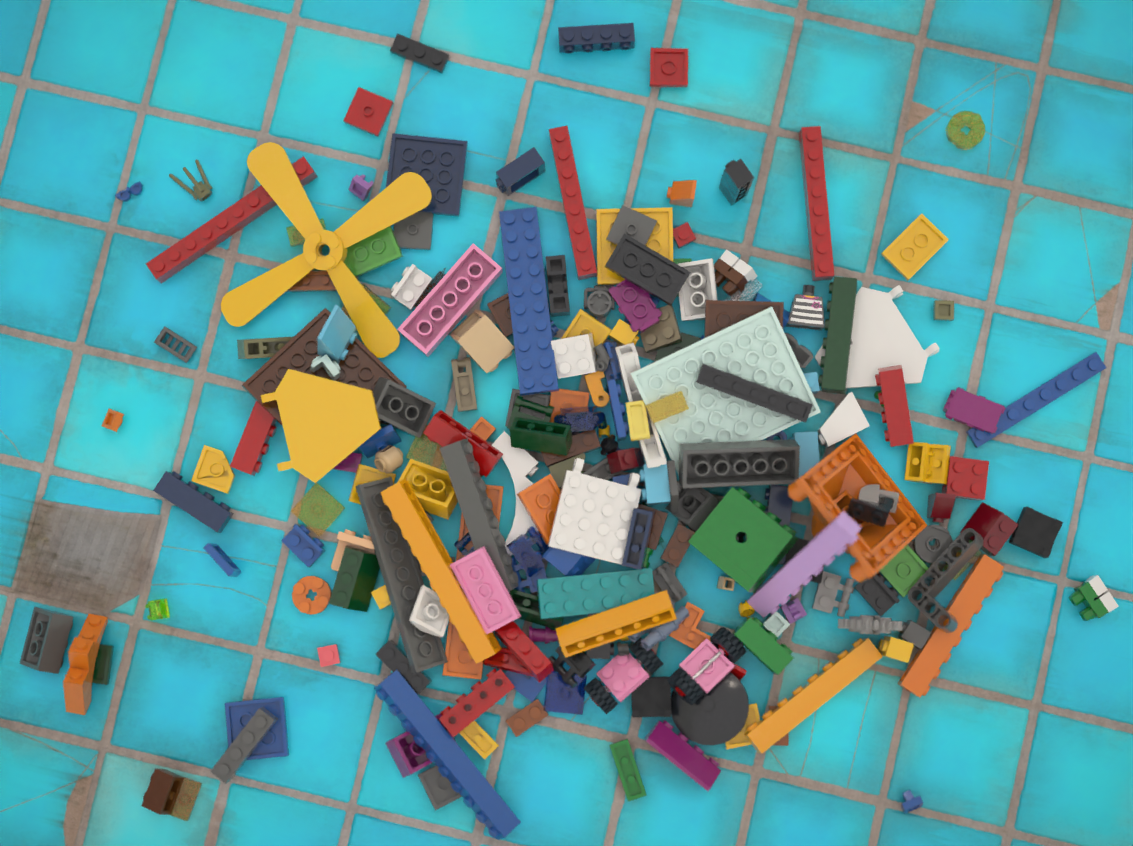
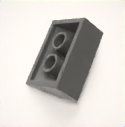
[20,607,73,674]

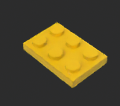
[881,213,949,280]

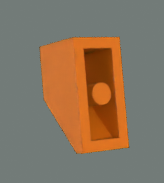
[667,180,697,208]

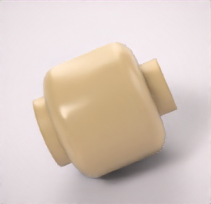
[374,445,403,474]

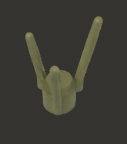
[169,160,212,202]

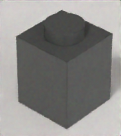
[898,620,931,649]

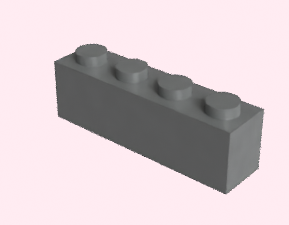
[210,707,278,784]

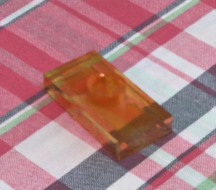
[171,777,202,821]

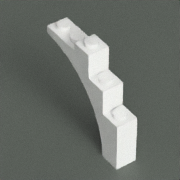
[615,343,667,468]
[492,431,541,556]

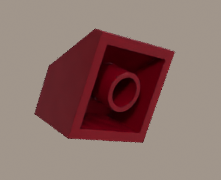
[960,502,1018,556]

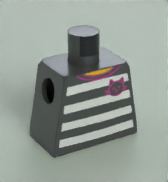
[786,285,824,331]

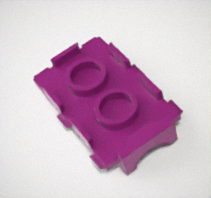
[608,279,662,333]
[943,387,1006,434]

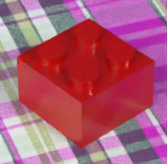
[942,456,989,501]

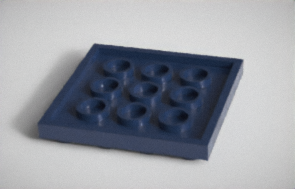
[386,133,468,217]

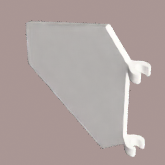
[815,285,940,389]

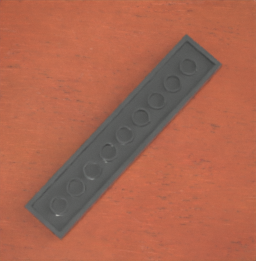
[355,477,448,674]

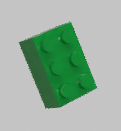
[732,617,794,675]

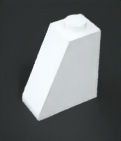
[818,392,869,448]

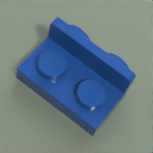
[281,524,325,568]

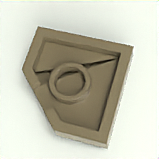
[640,305,683,353]

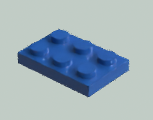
[606,379,629,441]

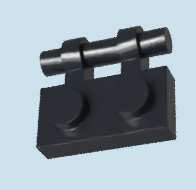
[548,646,596,688]

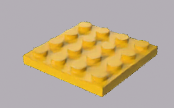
[596,208,673,285]

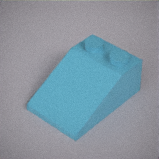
[317,305,357,364]

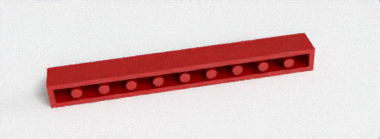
[146,156,317,283]

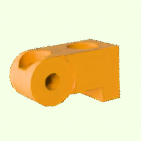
[584,371,609,408]

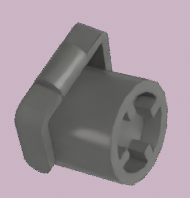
[584,286,615,319]

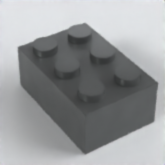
[373,377,436,438]

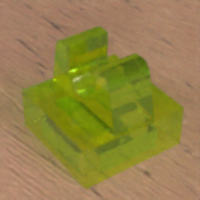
[145,598,170,621]

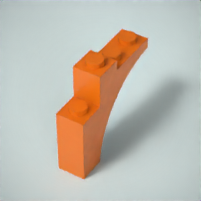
[63,614,108,715]

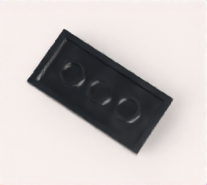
[605,233,691,306]

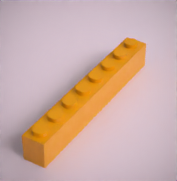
[744,638,883,754]

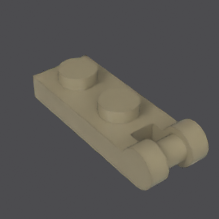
[451,357,478,412]

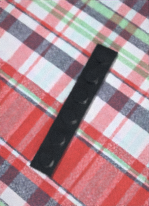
[696,363,813,423]

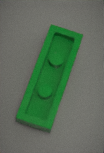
[609,738,647,802]

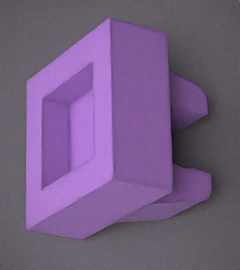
[349,175,374,201]
[780,598,807,624]

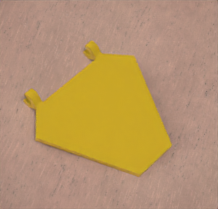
[261,369,381,483]

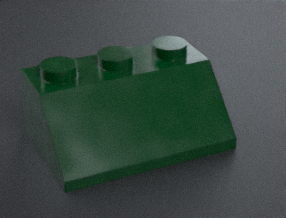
[329,545,380,612]

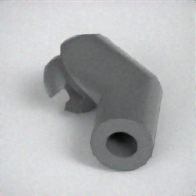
[594,343,610,372]

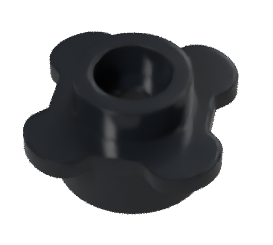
[601,434,618,456]

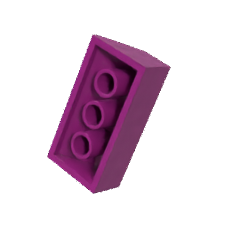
[644,720,721,791]

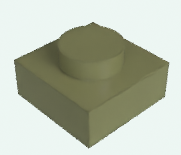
[933,300,954,321]

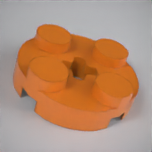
[292,576,332,615]

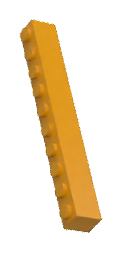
[380,478,502,664]

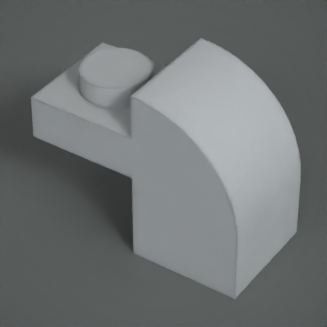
[858,484,899,513]

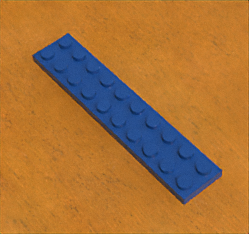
[499,207,559,396]

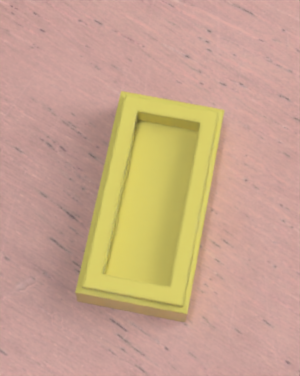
[626,400,650,441]

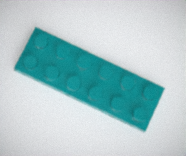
[536,568,655,619]

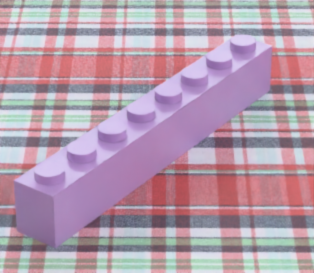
[747,511,861,618]

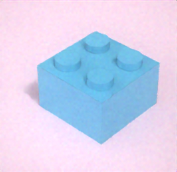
[639,464,671,506]

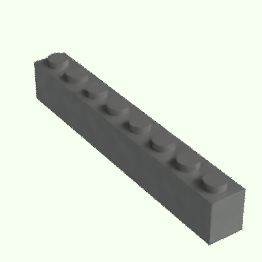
[440,439,519,591]

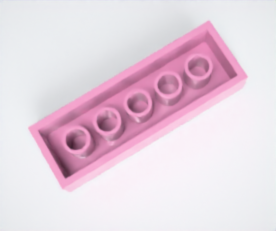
[397,243,503,357]

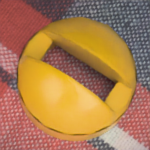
[738,600,755,617]

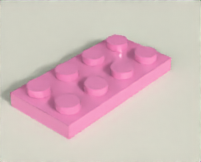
[450,547,521,634]

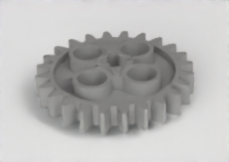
[838,615,902,635]

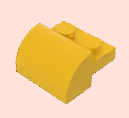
[904,442,951,485]

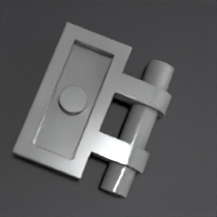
[812,571,854,617]

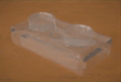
[724,278,763,301]

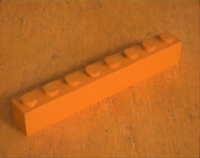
[897,554,1004,698]

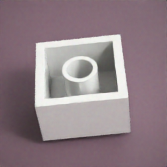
[551,333,598,379]

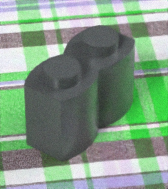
[784,332,814,368]

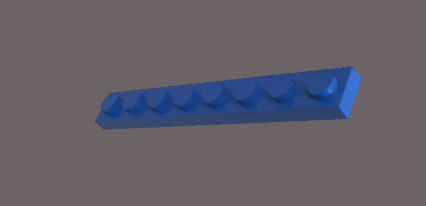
[966,352,1106,448]

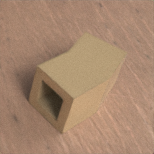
[717,576,735,591]

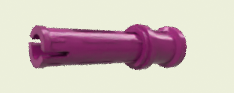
[529,626,559,644]

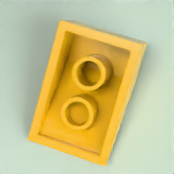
[397,459,458,520]

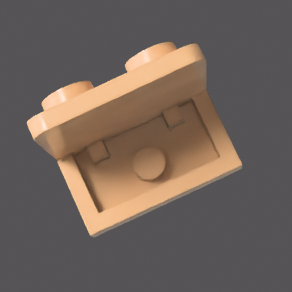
[331,529,376,571]

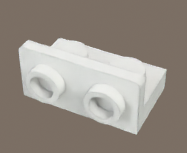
[391,264,433,310]

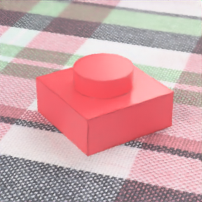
[317,644,341,667]

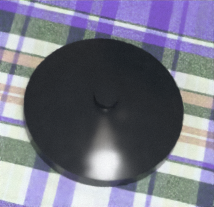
[671,672,749,745]

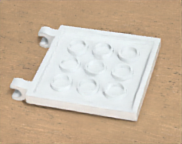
[548,458,642,565]

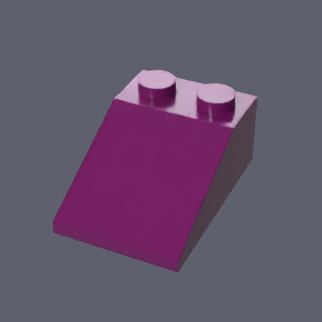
[385,714,456,778]

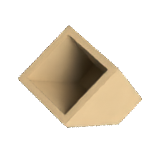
[449,309,515,373]

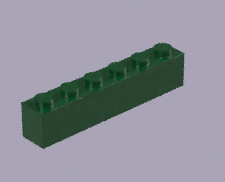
[818,276,857,394]

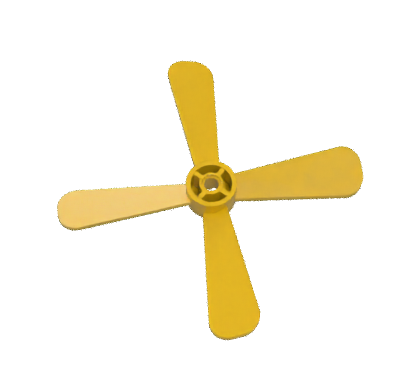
[221,142,432,358]

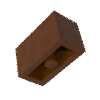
[660,524,695,568]
[141,768,184,815]

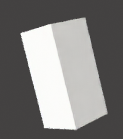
[678,258,717,321]

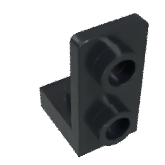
[847,497,893,527]

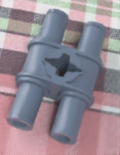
[628,599,689,651]

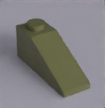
[237,336,294,359]

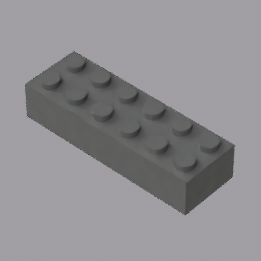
[679,439,800,488]

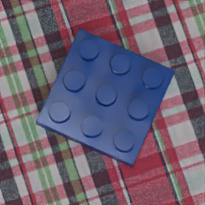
[225,697,289,760]

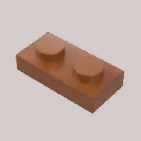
[506,698,549,737]

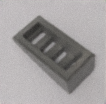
[154,326,197,363]

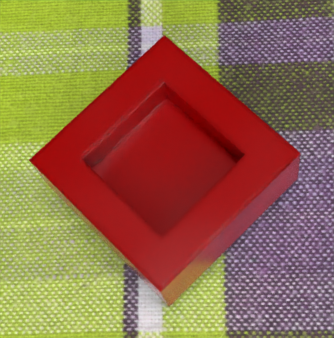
[673,222,696,248]

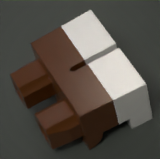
[714,250,757,297]

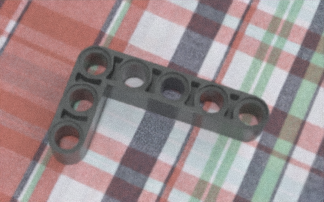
[908,528,984,633]

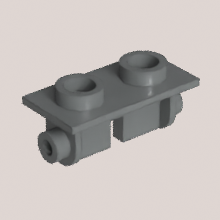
[652,562,688,603]

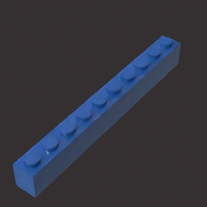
[374,670,521,840]

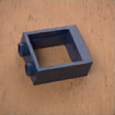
[495,147,545,196]

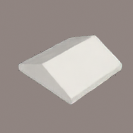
[409,585,449,637]

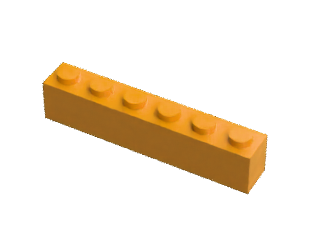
[555,590,677,658]

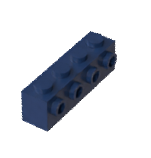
[558,23,635,53]

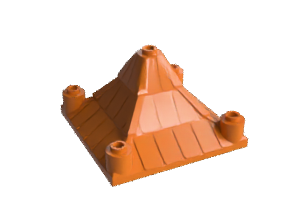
[788,433,928,582]

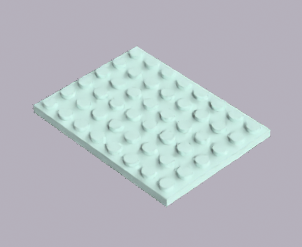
[630,306,821,475]

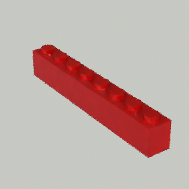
[549,126,597,280]
[799,126,834,281]

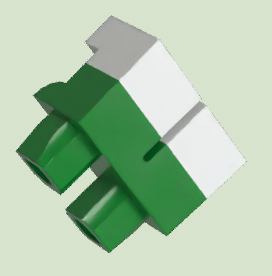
[1068,575,1119,621]

